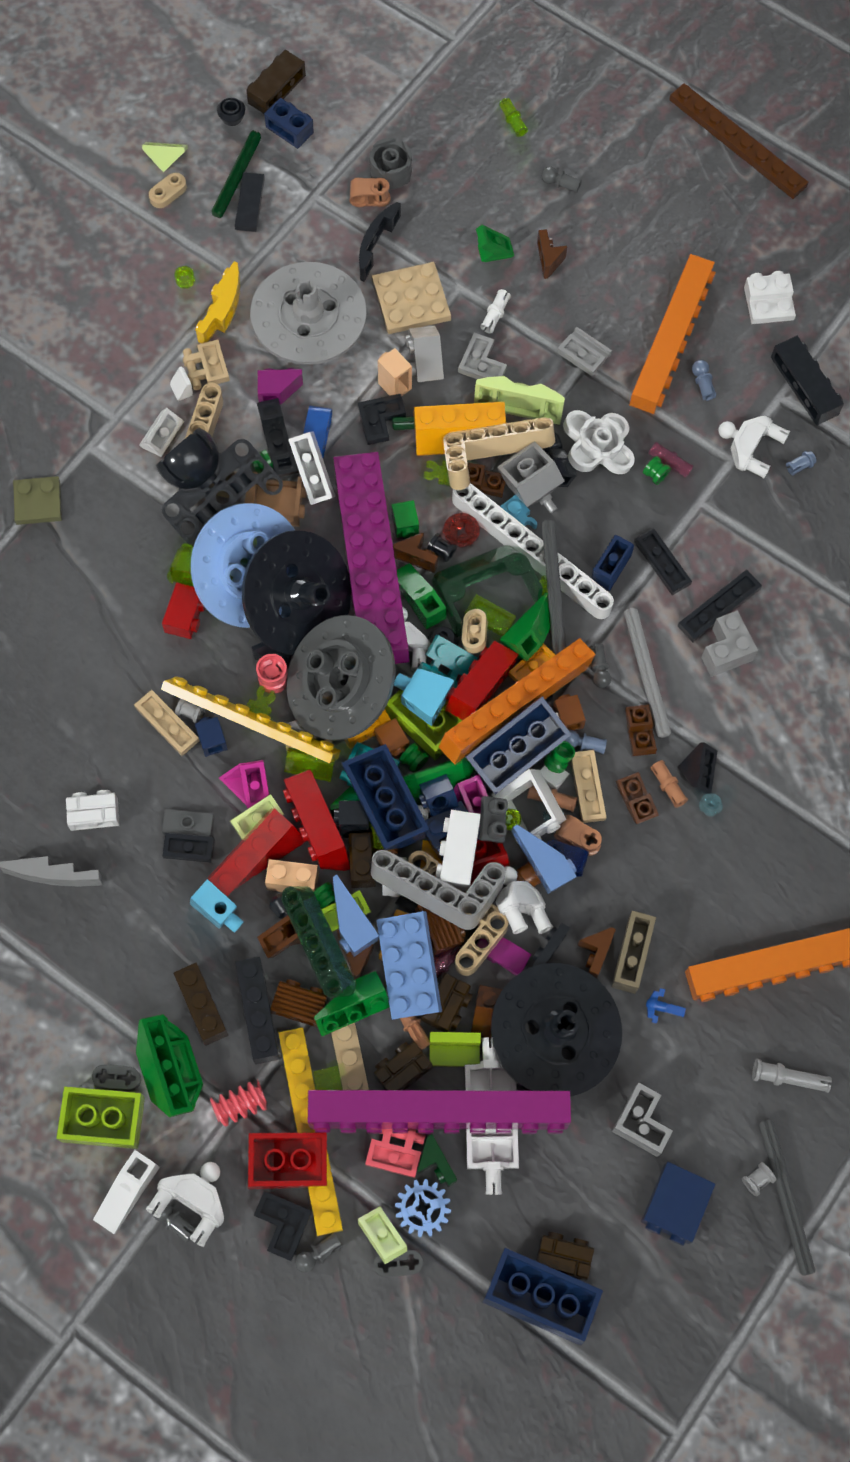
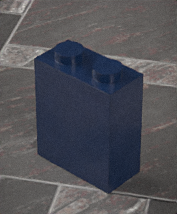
[641,1162,715,1246]

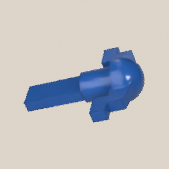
[646,988,686,1023]

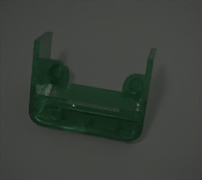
[432,545,543,637]

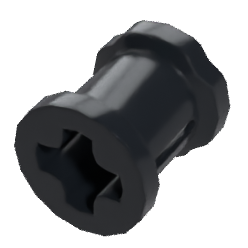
[427,533,457,562]

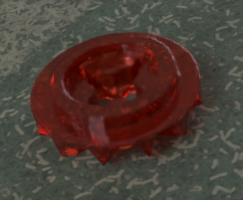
[443,513,480,548]

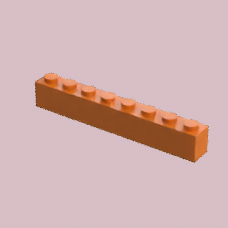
[629,254,716,414]
[439,638,596,765]
[685,928,850,1002]

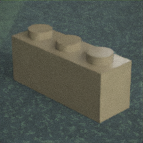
[611,911,656,994]

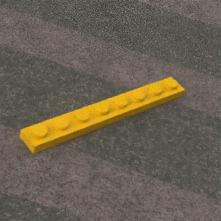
[161,677,341,763]
[278,1027,343,1236]

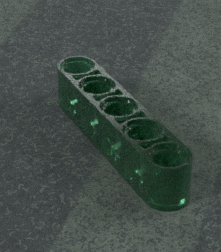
[282,886,356,998]

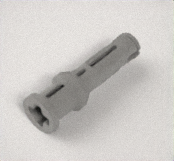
[752,1058,832,1093]

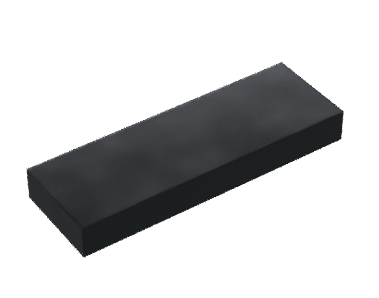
[235,172,265,232]
[634,528,692,595]

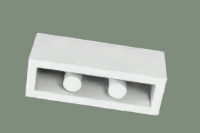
[288,431,335,505]
[436,810,481,892]

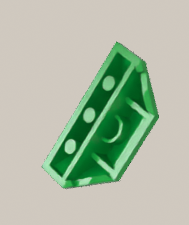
[402,757,476,805]
[136,1014,203,1118]

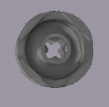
[369,138,412,189]

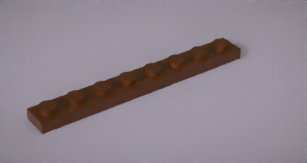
[669,83,808,199]

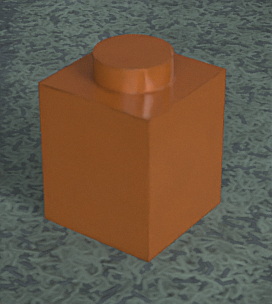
[553,694,586,731]
[375,718,409,759]

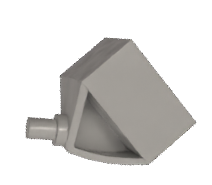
[497,441,564,514]

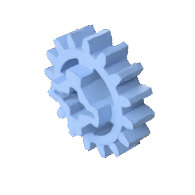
[395,1179,451,1238]

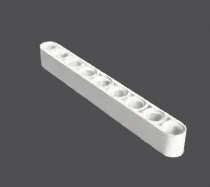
[452,483,614,619]

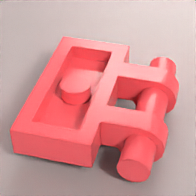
[365,1129,426,1178]

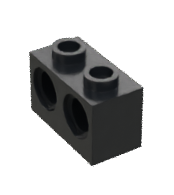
[334,801,369,838]

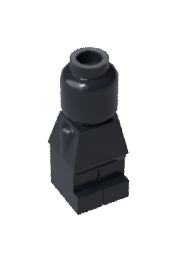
[542,432,577,487]

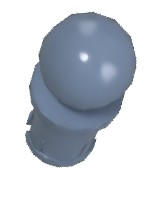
[692,360,716,401]
[564,730,607,754]

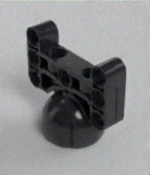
[156,427,283,549]

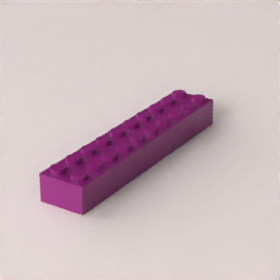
[333,452,409,664]
[308,1090,571,1134]

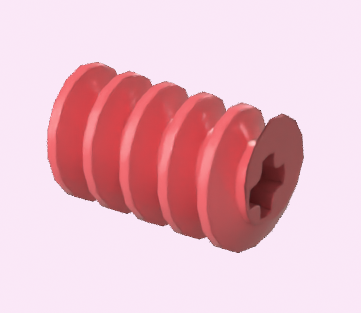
[210,1079,267,1127]

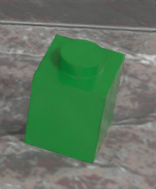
[392,500,419,539]

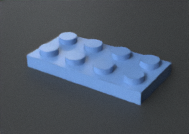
[377,911,442,1020]

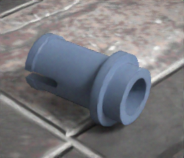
[786,451,816,476]

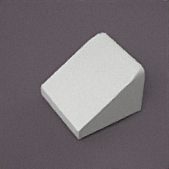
[170,366,193,401]
[540,766,569,790]

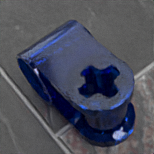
[546,840,589,877]

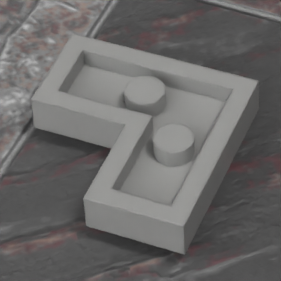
[458,333,507,379]

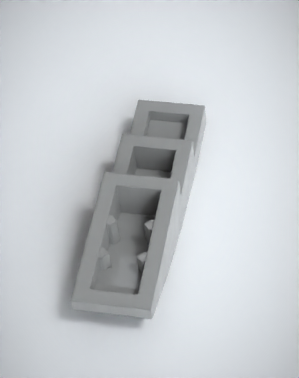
[0,856,103,887]

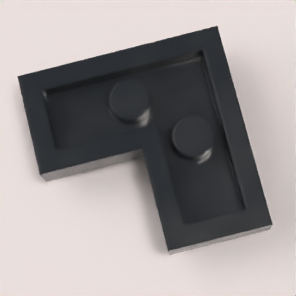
[357,394,406,445]
[254,1191,312,1262]

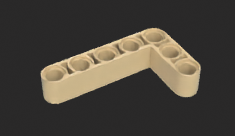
[185,383,236,498]
[443,417,555,490]
[409,850,509,976]

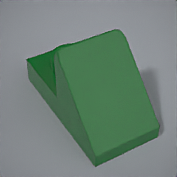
[476,225,514,262]

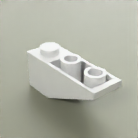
[93,1150,160,1234]

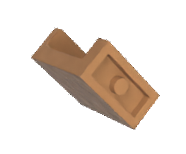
[245,472,307,527]

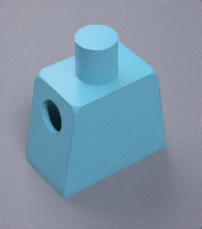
[394,669,454,726]
[190,879,244,933]

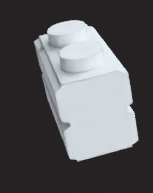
[66,790,120,831]

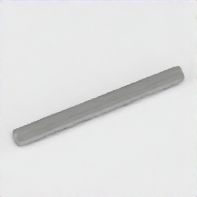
[624,608,671,738]

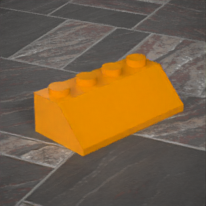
[414,402,506,456]

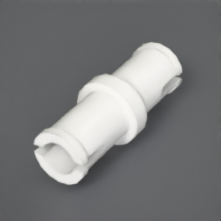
[480,289,511,334]

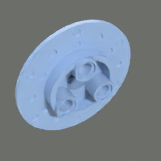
[191,503,295,628]

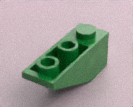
[397,563,446,630]
[499,593,551,661]
[314,971,390,1037]

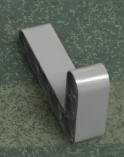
[371,850,506,930]

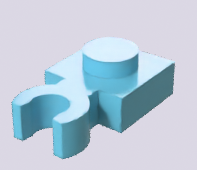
[500,495,537,529]

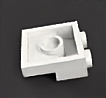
[744,271,796,324]

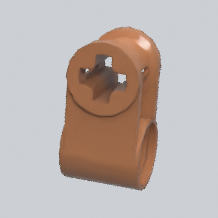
[350,178,391,207]
[554,815,602,856]

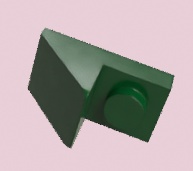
[417,1134,457,1187]

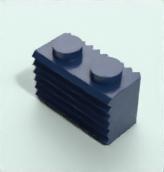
[591,535,634,591]

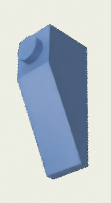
[511,825,577,894]
[333,875,379,957]

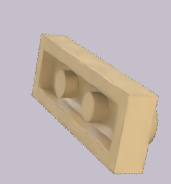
[134,690,200,756]
[571,750,607,823]
[331,1023,369,1090]

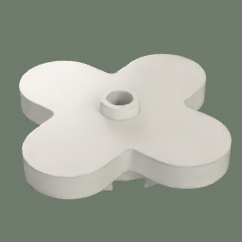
[563,410,635,474]

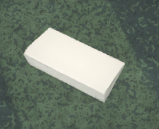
[139,408,184,457]

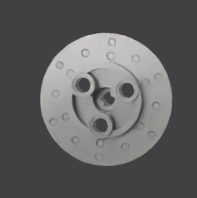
[250,262,366,365]

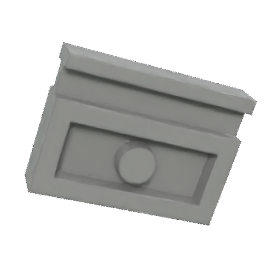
[557,327,612,376]

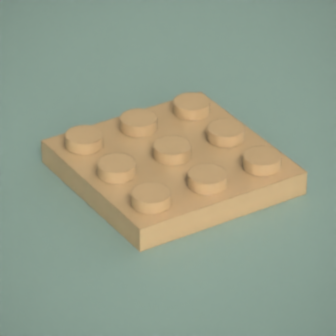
[372,262,451,334]

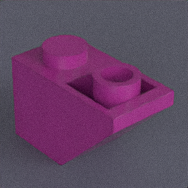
[258,368,303,404]

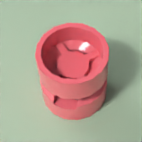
[256,654,288,694]

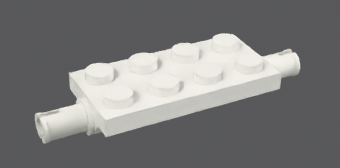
[465,1037,519,1195]

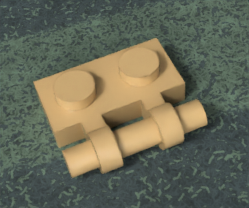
[183,340,230,390]

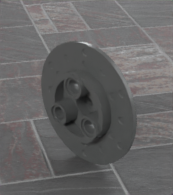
[287,615,395,740]

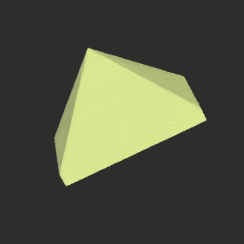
[142,142,188,172]

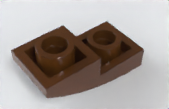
[467,462,506,498]
[625,704,657,756]
[615,772,659,824]

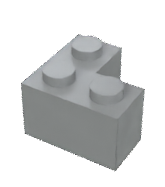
[406,325,444,382]
[701,610,758,677]
[612,1083,673,1157]

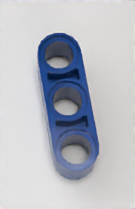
[303,405,332,459]

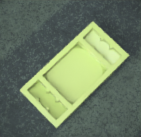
[474,376,565,425]

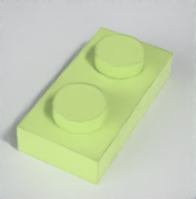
[230,794,284,840]
[358,1206,407,1264]

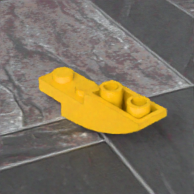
[195,261,240,343]

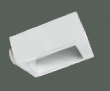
[492,769,566,843]

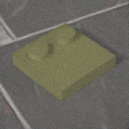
[13,476,62,525]

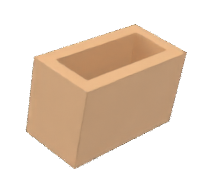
[378,348,412,396]
[265,859,319,896]

